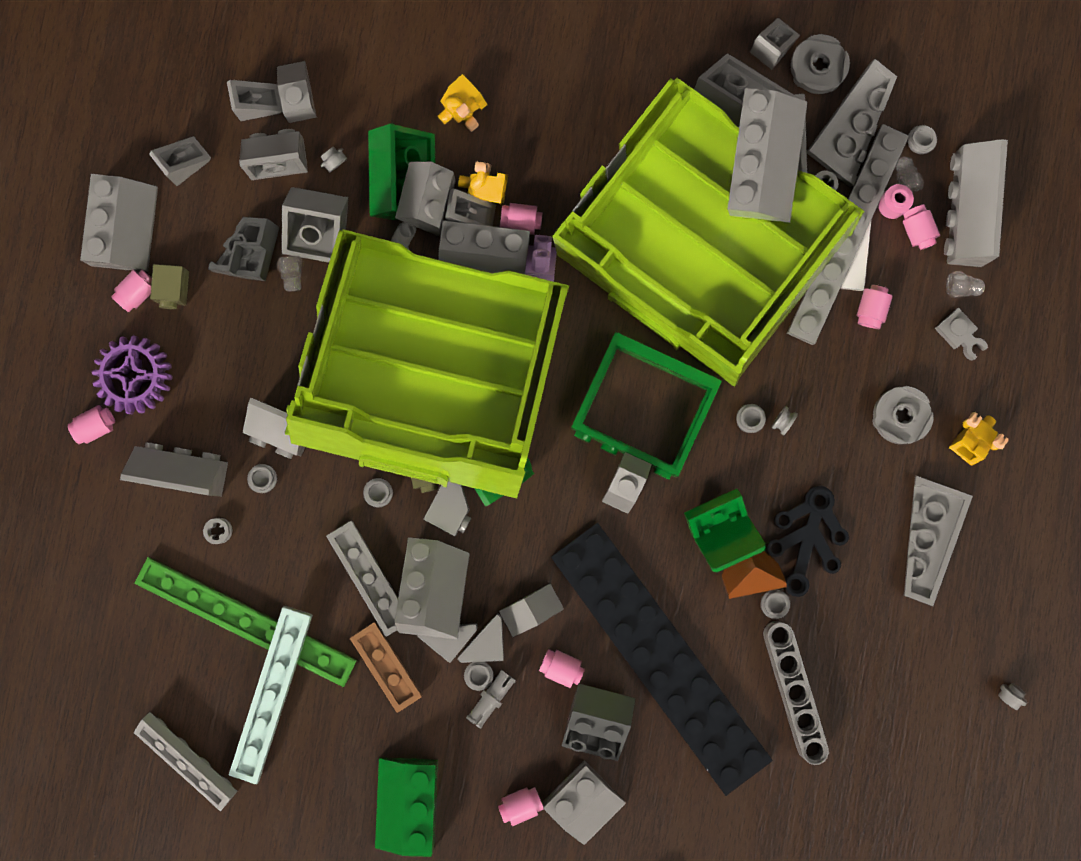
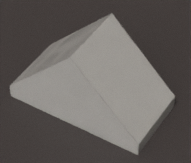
[750,18,800,70]
[227,80,283,121]
[149,136,211,186]
[445,189,496,226]
[499,584,564,637]
[457,613,504,663]
[418,623,478,663]

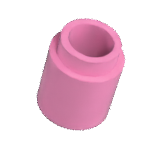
[878,184,914,219]
[500,203,543,235]
[902,204,940,250]
[111,269,152,312]
[857,285,893,329]
[68,405,115,444]
[539,649,585,688]
[498,787,544,826]

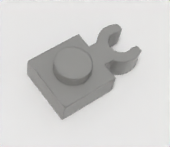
[935,308,988,361]

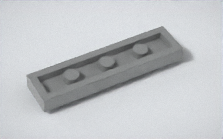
[326,521,398,637]
[133,712,238,811]

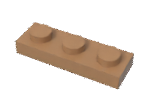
[350,622,423,713]

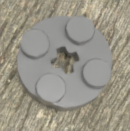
[791,34,850,94]
[872,386,934,445]

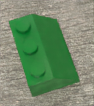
[368,124,435,220]
[375,758,438,857]

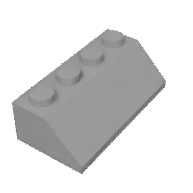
[727,88,807,222]
[944,139,1008,267]

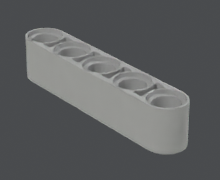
[763,621,829,765]

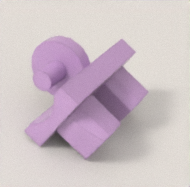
[525,235,557,282]

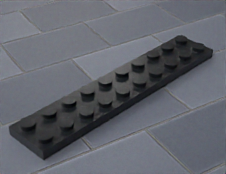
[551,523,773,796]

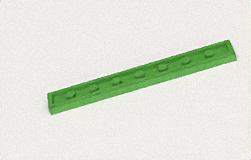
[134,557,357,687]

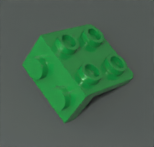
[684,489,766,572]

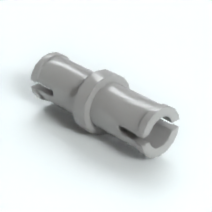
[466,670,516,729]

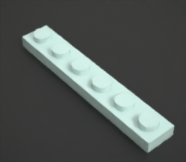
[229,606,313,785]

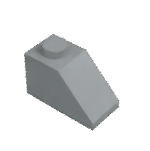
[277,61,317,123]
[602,452,652,513]
[423,482,471,536]

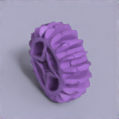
[91,336,173,414]

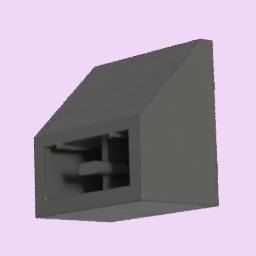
[561,683,636,761]

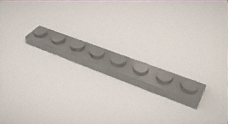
[787,124,909,345]

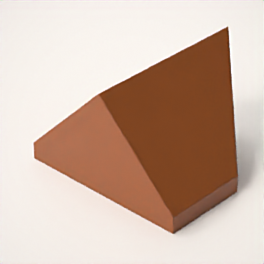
[722,551,787,599]

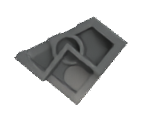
[208,217,279,281]

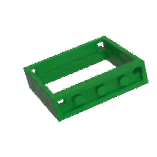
[571,332,722,480]

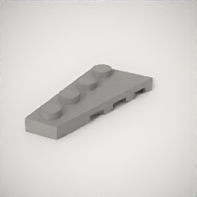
[807,59,897,187]
[904,476,973,606]

